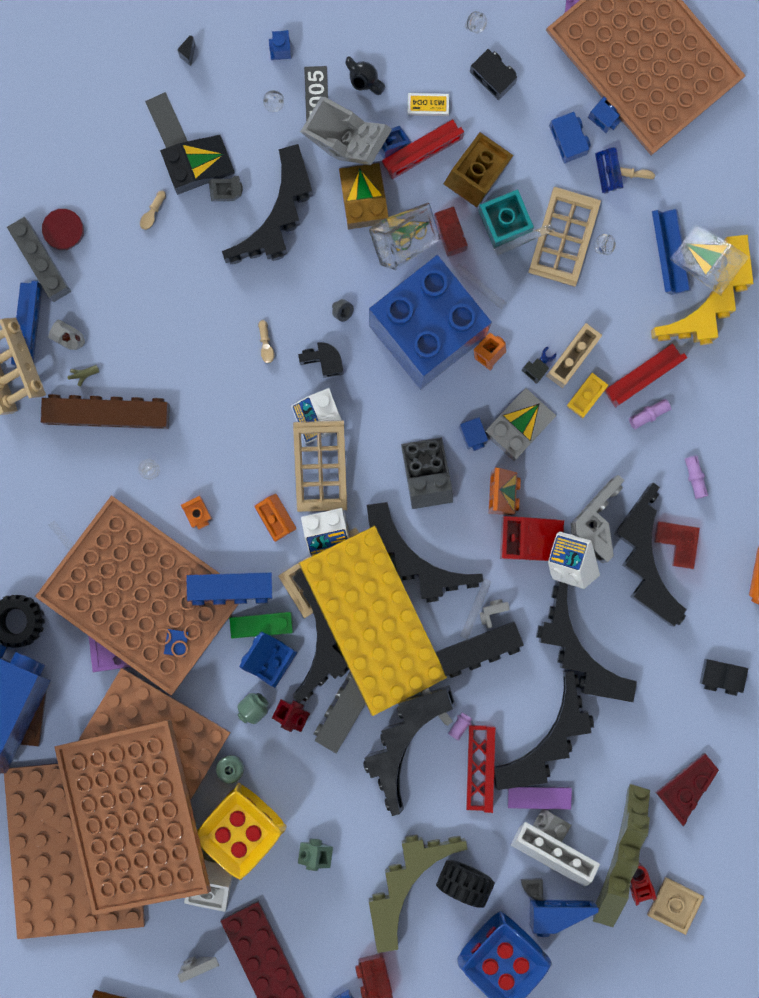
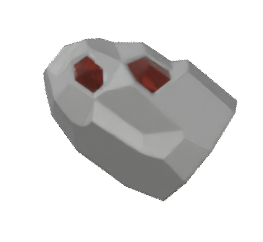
[48,319,85,350]

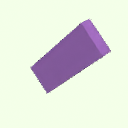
[508,787,572,809]

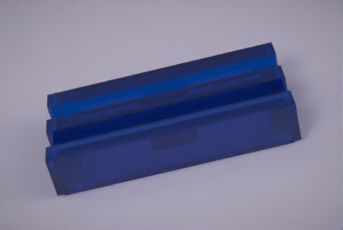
[595,147,624,194]

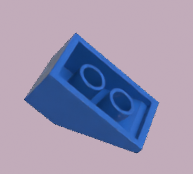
[529,900,599,937]

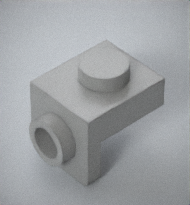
[479,599,510,628]
[533,809,572,842]

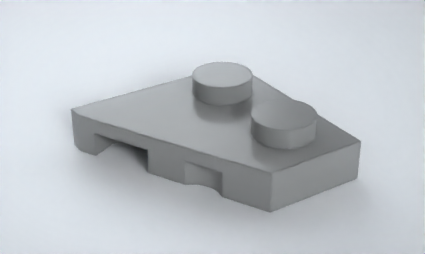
[177,957,219,983]

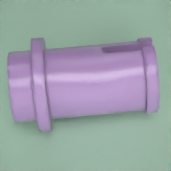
[448,712,472,741]

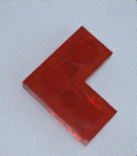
[654,521,700,569]

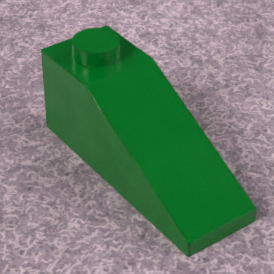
[229,612,294,639]

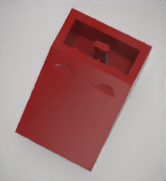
[500,516,564,561]

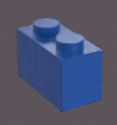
[549,112,591,164]

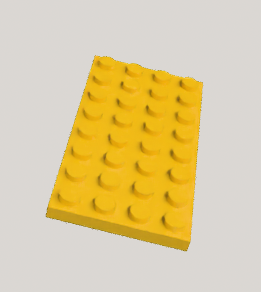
[299,526,447,716]

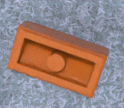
[254,494,296,542]

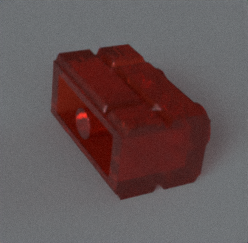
[434,207,468,257]
[355,953,393,998]

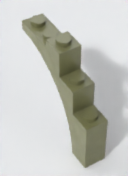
[593,784,650,927]
[369,835,468,953]

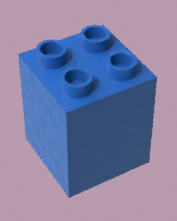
[369,255,492,390]
[0,644,51,774]

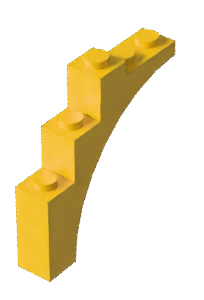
[651,235,754,345]

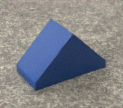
[379,126,411,159]

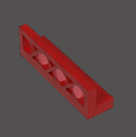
[382,119,464,180]
[604,343,688,408]
[466,725,496,813]

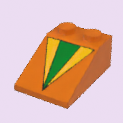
[488,468,521,515]

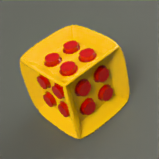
[197,783,287,880]

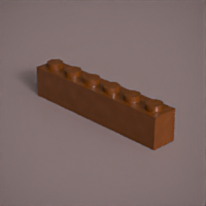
[41,394,170,429]

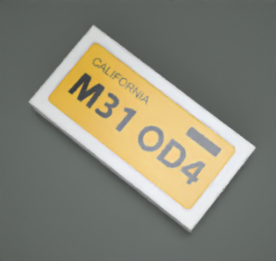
[408,93,449,116]

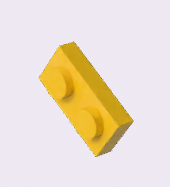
[566,373,608,419]

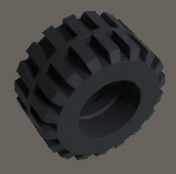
[0,595,45,648]
[436,860,495,908]

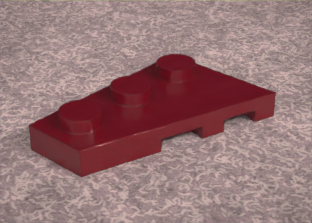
[655,753,719,827]

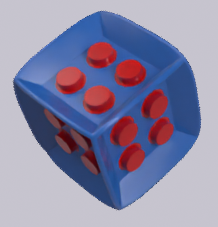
[457,911,552,998]

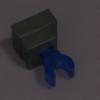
[521,347,557,384]

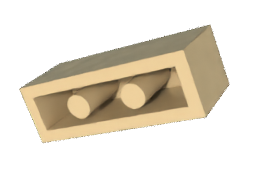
[546,323,602,388]

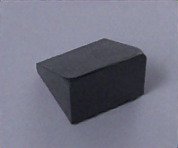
[177,35,195,66]

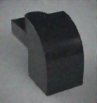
[298,342,344,378]

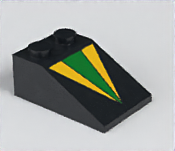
[160,135,235,195]

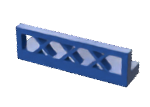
[652,209,691,295]
[11,281,42,366]

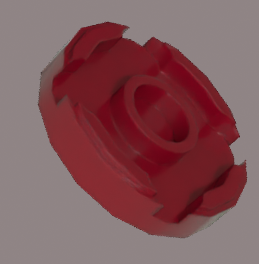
[42,209,84,250]

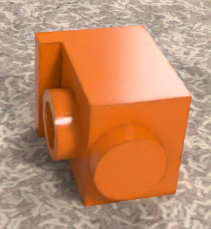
[473,333,506,371]
[181,496,212,530]

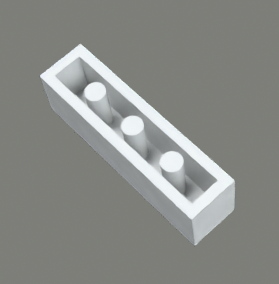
[511,822,600,887]

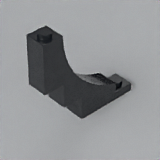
[614,482,687,627]

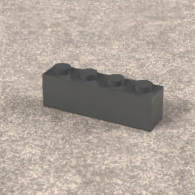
[7,217,71,302]
[314,672,365,753]

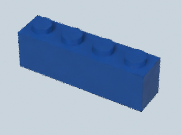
[186,572,272,606]

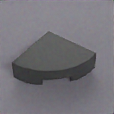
[521,878,543,901]

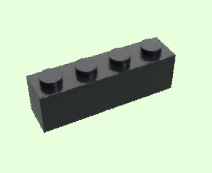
[436,622,524,678]

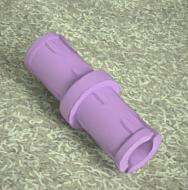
[629,398,671,430]
[685,456,709,499]

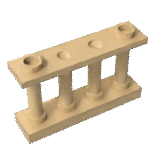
[0,318,46,415]

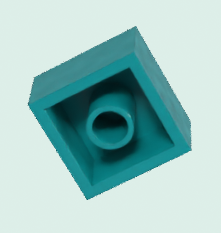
[478,189,534,248]

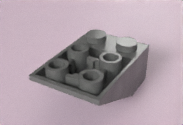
[401,437,453,509]

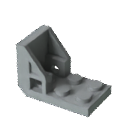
[300,97,392,165]
[571,475,625,563]

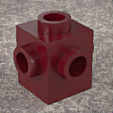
[272,699,310,732]

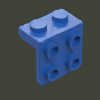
[239,632,298,688]

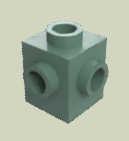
[298,839,333,871]

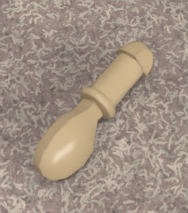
[612,166,656,179]
[140,190,166,230]
[258,320,275,363]

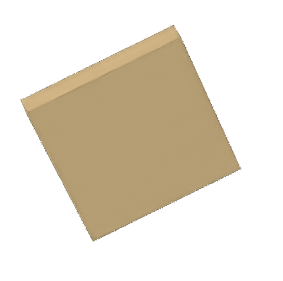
[647,877,704,935]

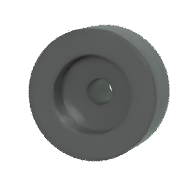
[332,299,354,322]

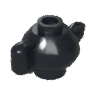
[345,56,385,95]

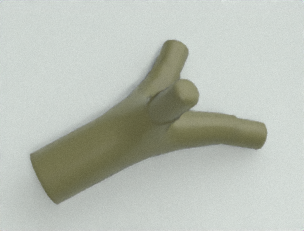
[67,365,99,386]

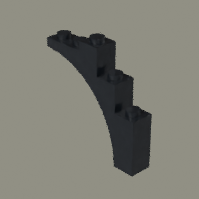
[222,144,313,264]
[367,502,483,603]
[292,568,349,703]
[536,582,637,702]
[494,670,594,790]
[363,685,456,816]

